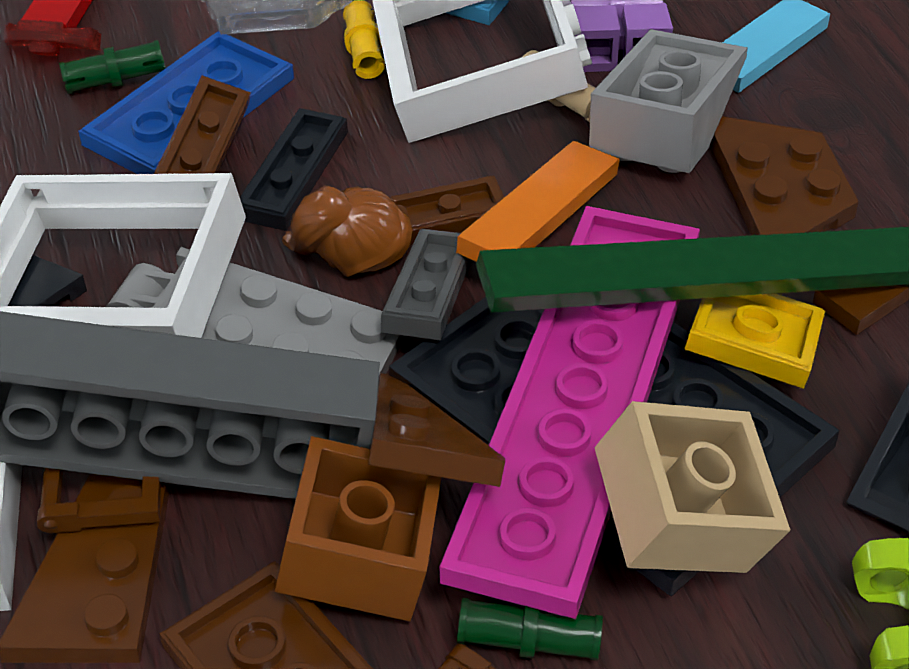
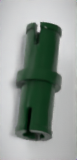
[59,40,166,94]
[457,598,603,661]

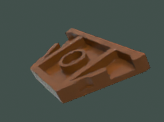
[710,116,859,235]

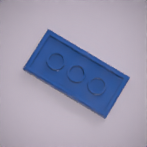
[78,31,294,174]

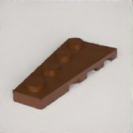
[0,473,171,663]

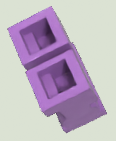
[570,0,673,72]

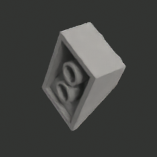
[589,29,748,173]

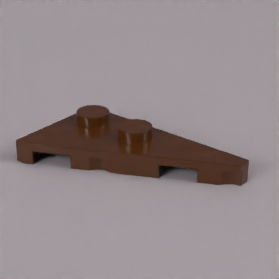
[368,373,505,487]

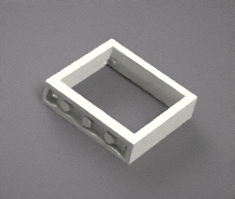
[372,0,592,143]
[0,173,246,338]

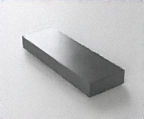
[381,229,471,340]

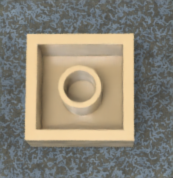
[594,401,791,573]

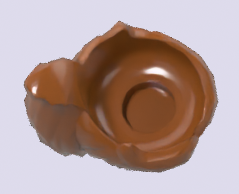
[282,185,413,277]

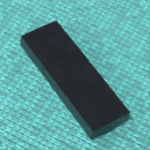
[240,108,348,231]

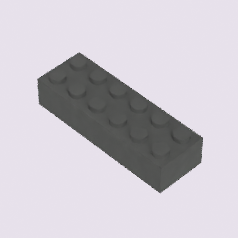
[0,311,380,499]

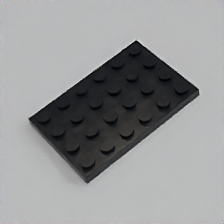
[389,297,840,597]

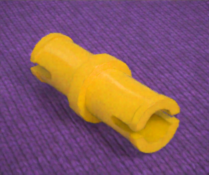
[343,0,385,79]

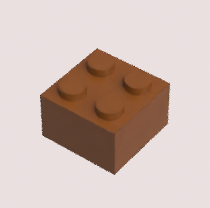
[275,436,441,621]

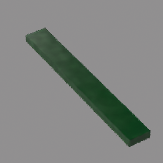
[476,227,909,313]

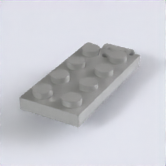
[106,247,405,383]

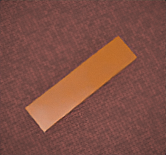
[456,141,620,262]

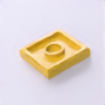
[685,293,825,389]

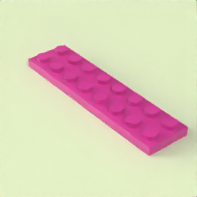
[439,206,700,619]

